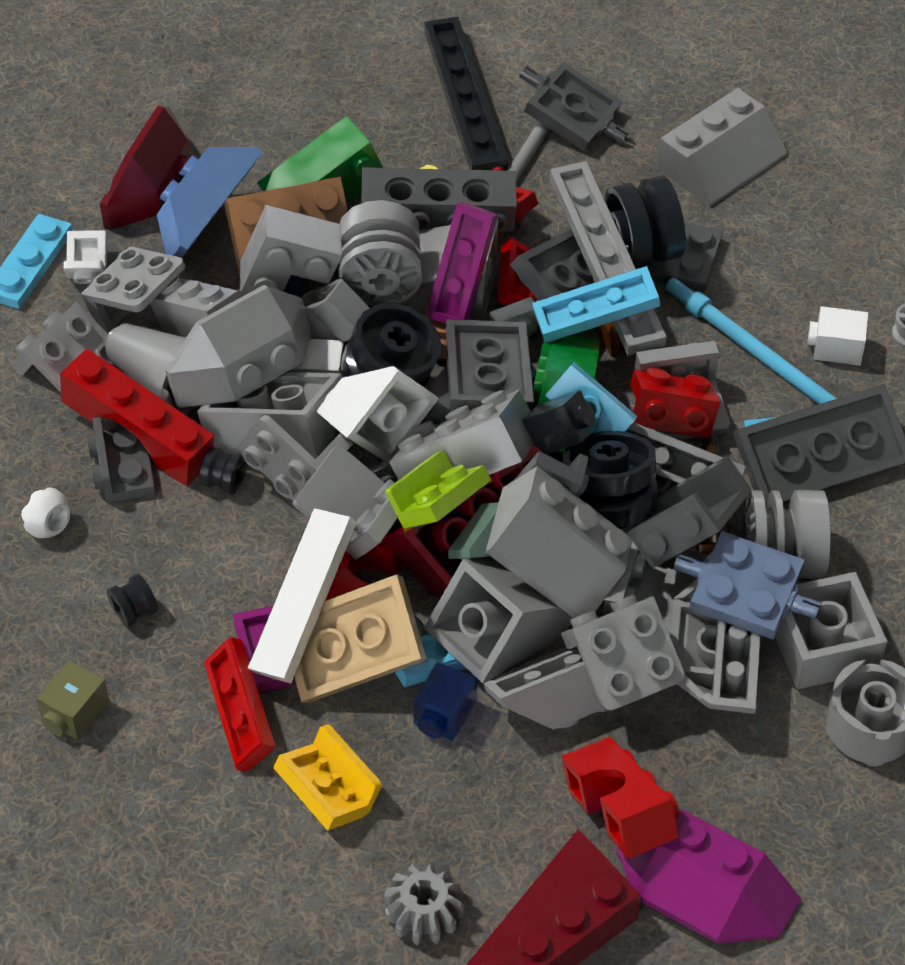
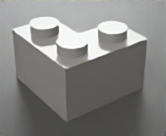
[240,205,342,294]

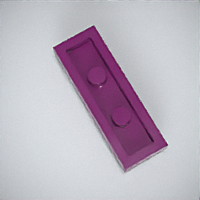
[426,202,499,324]

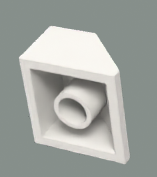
[316,366,439,461]

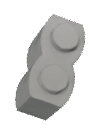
[301,279,369,343]

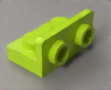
[385,451,491,529]

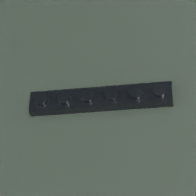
[424,17,508,171]

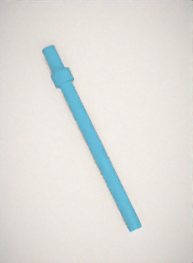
[665,277,837,404]

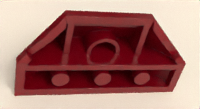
[100,106,190,230]

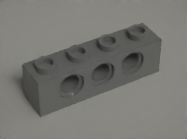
[361,167,517,232]

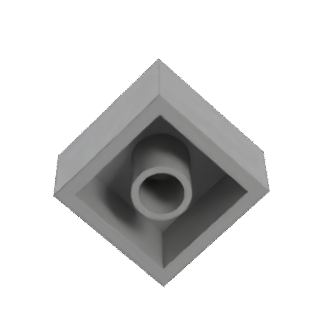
[775,572,887,690]

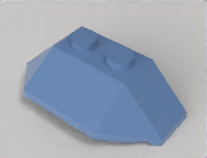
[157,147,263,258]

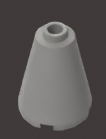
[105,323,197,416]

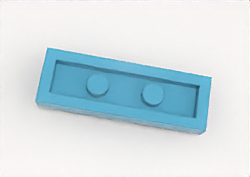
[0,214,73,310]
[532,266,660,343]

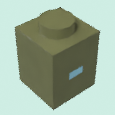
[36,660,110,740]

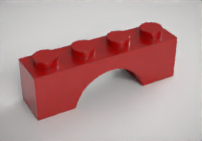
[60,348,215,487]

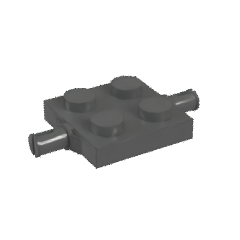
[519,62,630,151]

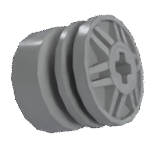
[339,200,422,306]
[741,490,831,580]

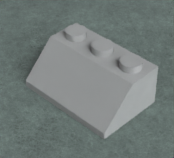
[657,88,787,207]
[150,276,247,337]
[197,372,342,458]
[485,466,632,618]

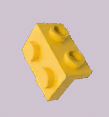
[273,724,382,831]

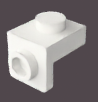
[63,230,107,284]

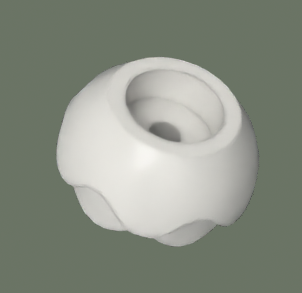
[21,487,70,538]

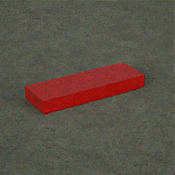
[204,636,276,772]

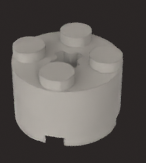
[825,660,905,767]

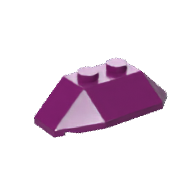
[615,809,802,944]

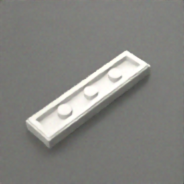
[248,508,356,684]

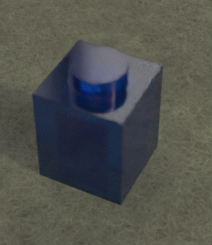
[413,662,477,741]

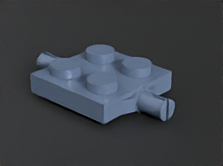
[674,531,822,640]

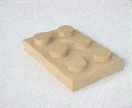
[294,574,427,703]

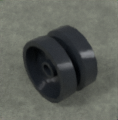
[605,175,686,268]
[341,303,441,388]
[563,431,658,529]

